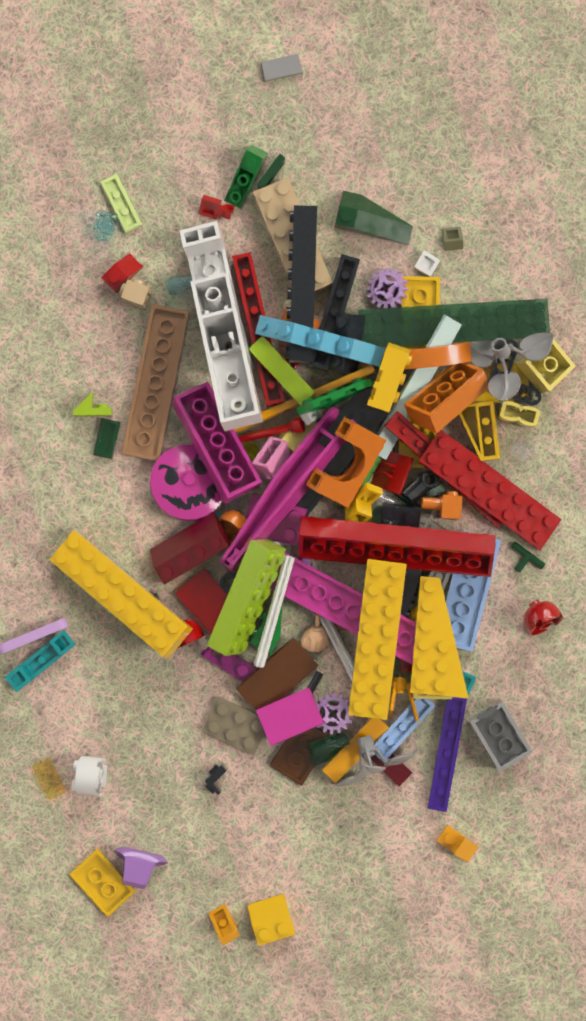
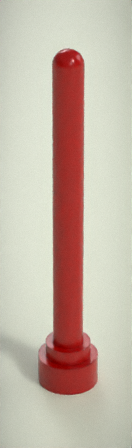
[238,417,305,443]

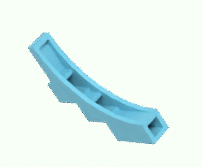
[255,315,385,367]

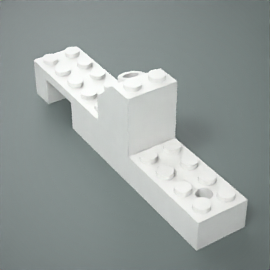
[180,221,263,431]

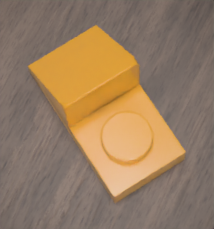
[437,824,479,862]
[208,904,240,946]

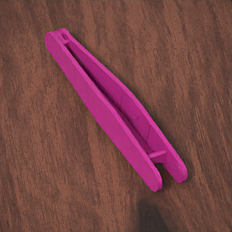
[221,407,356,572]

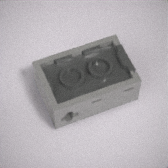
[468,700,533,772]

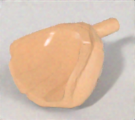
[300,614,330,652]

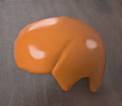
[219,510,246,536]

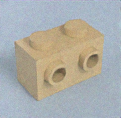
[119,278,152,310]

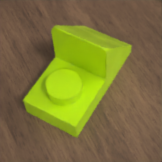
[73,392,113,417]

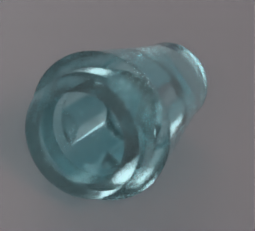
[166,275,192,296]

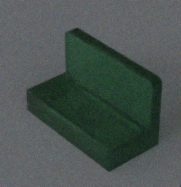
[306,732,350,766]

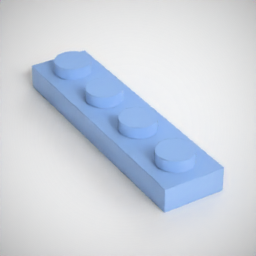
[374,699,435,762]

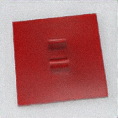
[371,451,414,495]

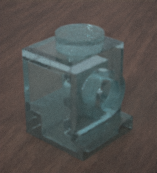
[93,210,118,241]

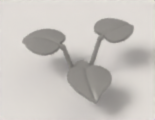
[470,333,554,402]
[335,735,417,786]

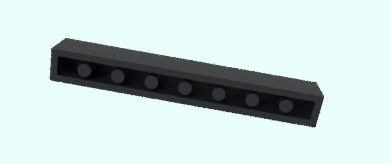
[285,205,317,363]

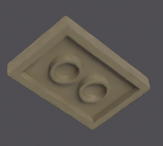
[202,696,265,756]

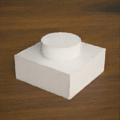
[414,250,440,277]
[300,411,321,426]

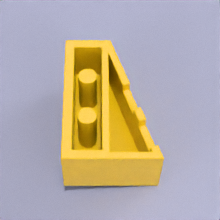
[367,343,413,412]
[459,401,501,461]

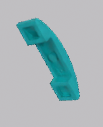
[5,629,76,692]

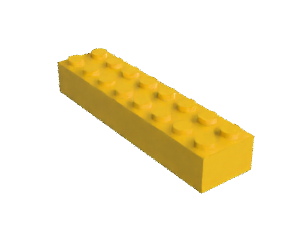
[49,530,193,659]
[348,559,407,720]

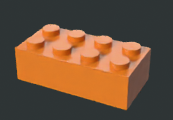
[404,362,489,434]

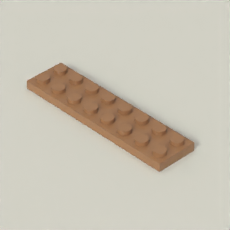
[121,304,190,461]

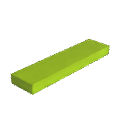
[249,336,315,406]

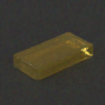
[32,757,67,800]

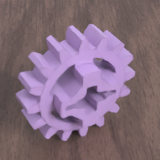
[366,268,409,310]
[316,692,352,734]

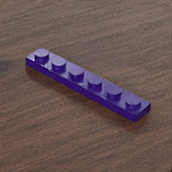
[427,697,467,812]

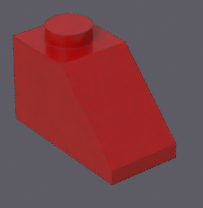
[101,253,143,294]

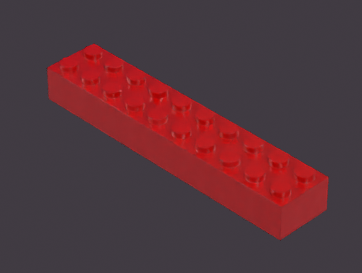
[299,516,496,577]

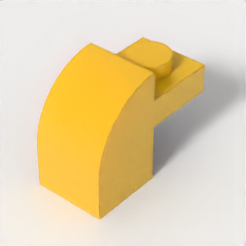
[345,483,383,522]

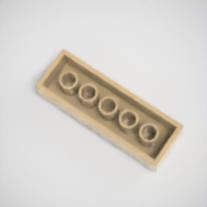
[253,177,333,293]

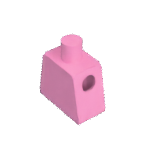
[252,436,291,481]

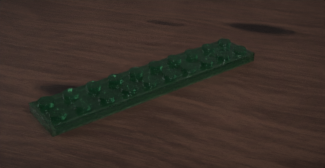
[358,298,550,348]

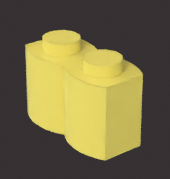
[497,401,540,428]

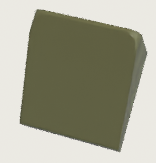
[442,227,463,251]

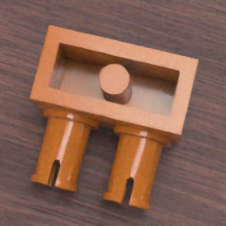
[420,491,462,520]

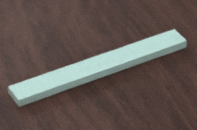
[377,315,462,459]

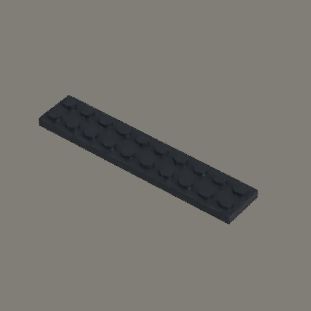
[296,356,413,517]

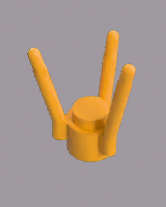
[389,677,419,722]

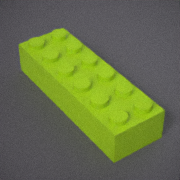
[207,539,286,656]

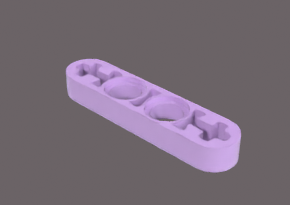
[0,618,69,655]

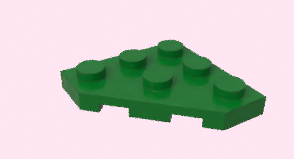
[296,378,374,415]

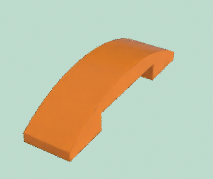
[405,342,472,369]

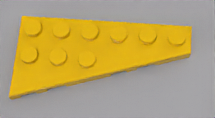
[410,576,469,699]

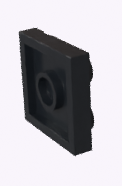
[381,503,421,528]

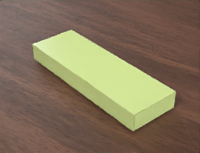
[100,174,142,234]

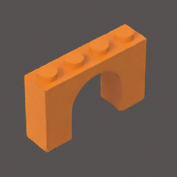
[306,417,387,508]

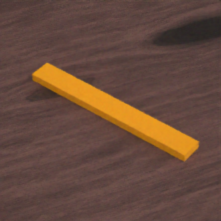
[234,365,376,433]

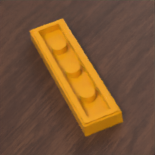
[322,718,389,783]

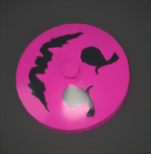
[150,445,223,521]

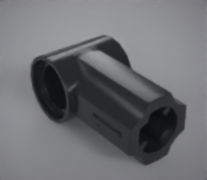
[401,471,439,505]

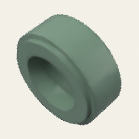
[426,484,445,498]

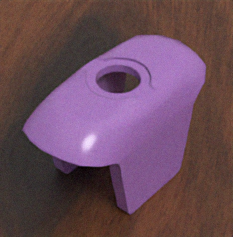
[113,847,168,889]

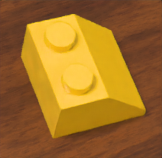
[247,893,296,946]

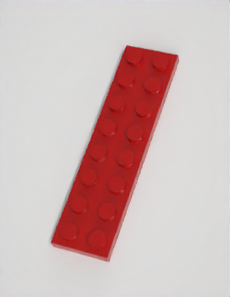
[418,430,562,551]

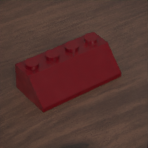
[150,511,233,585]

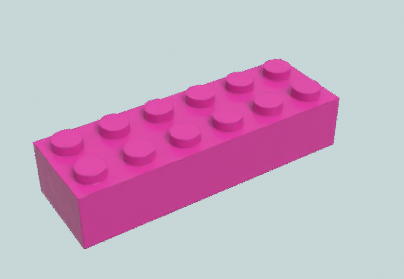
[172,382,262,504]

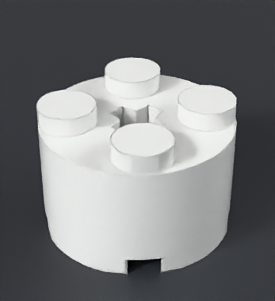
[72,756,107,797]

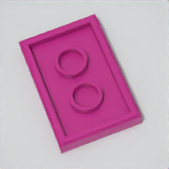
[256,687,324,746]

